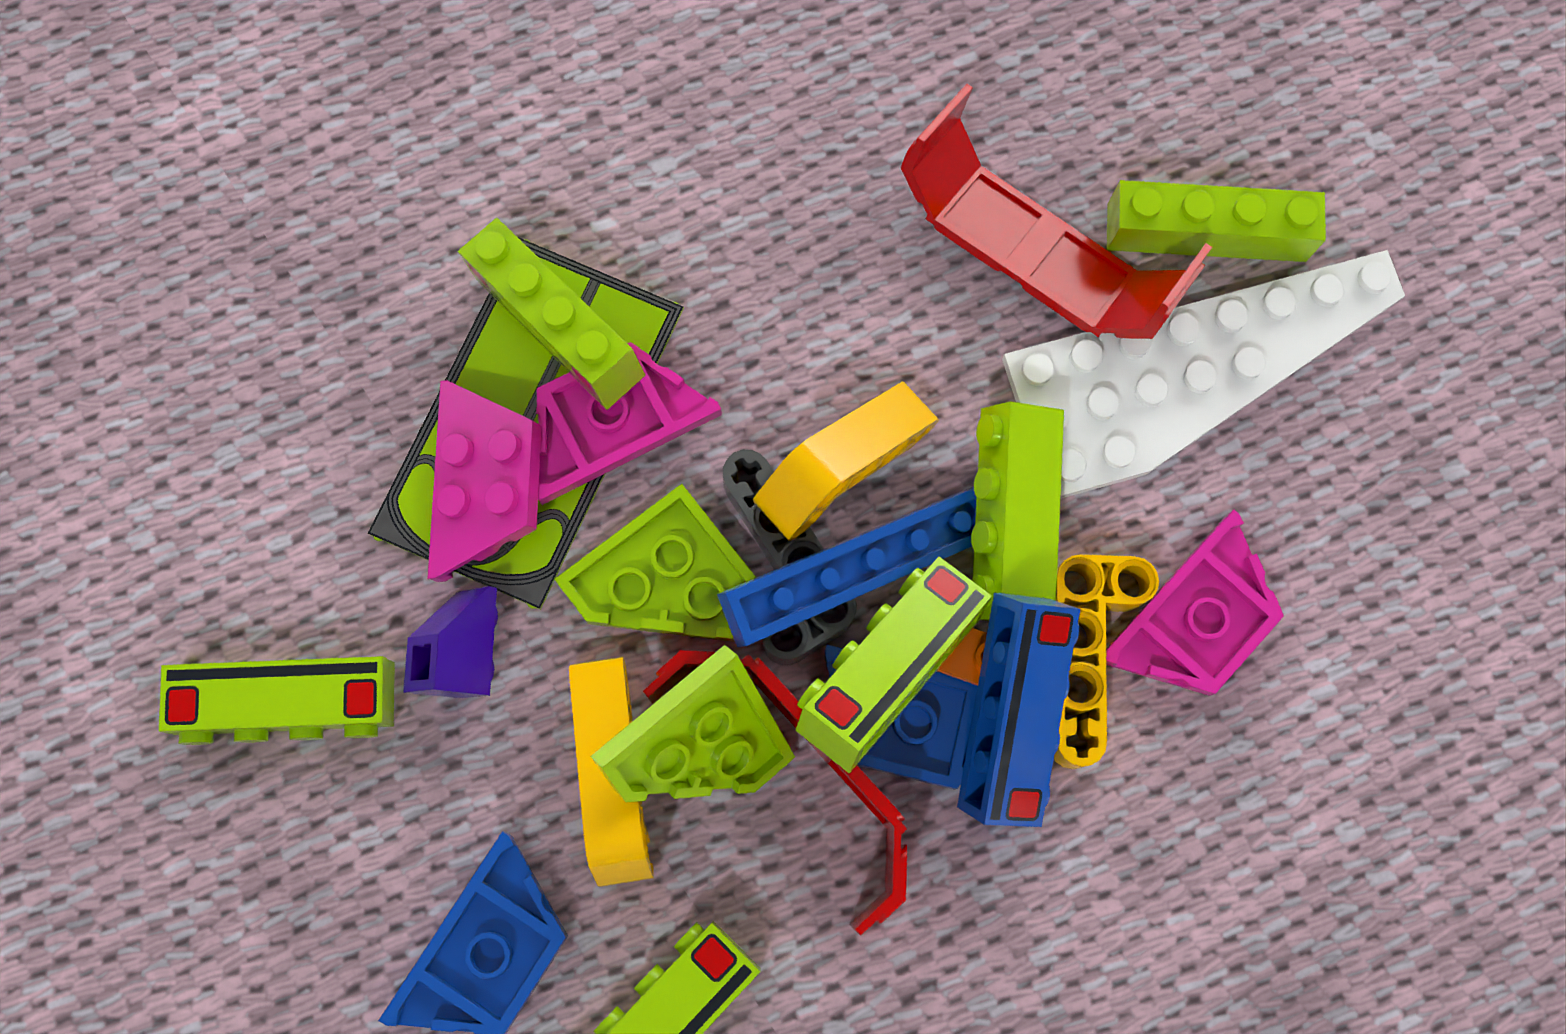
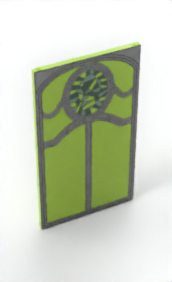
[368,237,684,610]

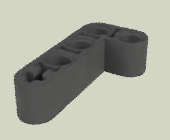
[723,449,857,665]

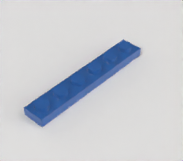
[717,486,976,647]

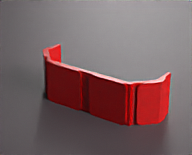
[901,84,1212,339]
[643,650,907,936]

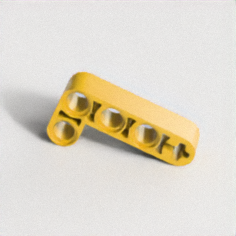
[753,382,939,541]
[1054,554,1159,769]
[569,657,654,887]

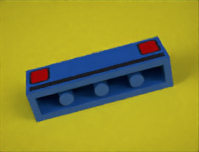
[957,593,1080,827]

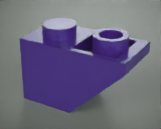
[403,586,498,698]

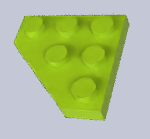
[554,484,756,642]
[590,645,795,802]

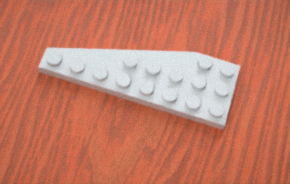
[1002,250,1405,499]

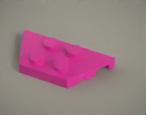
[536,342,722,505]
[427,380,542,582]
[1106,509,1284,696]

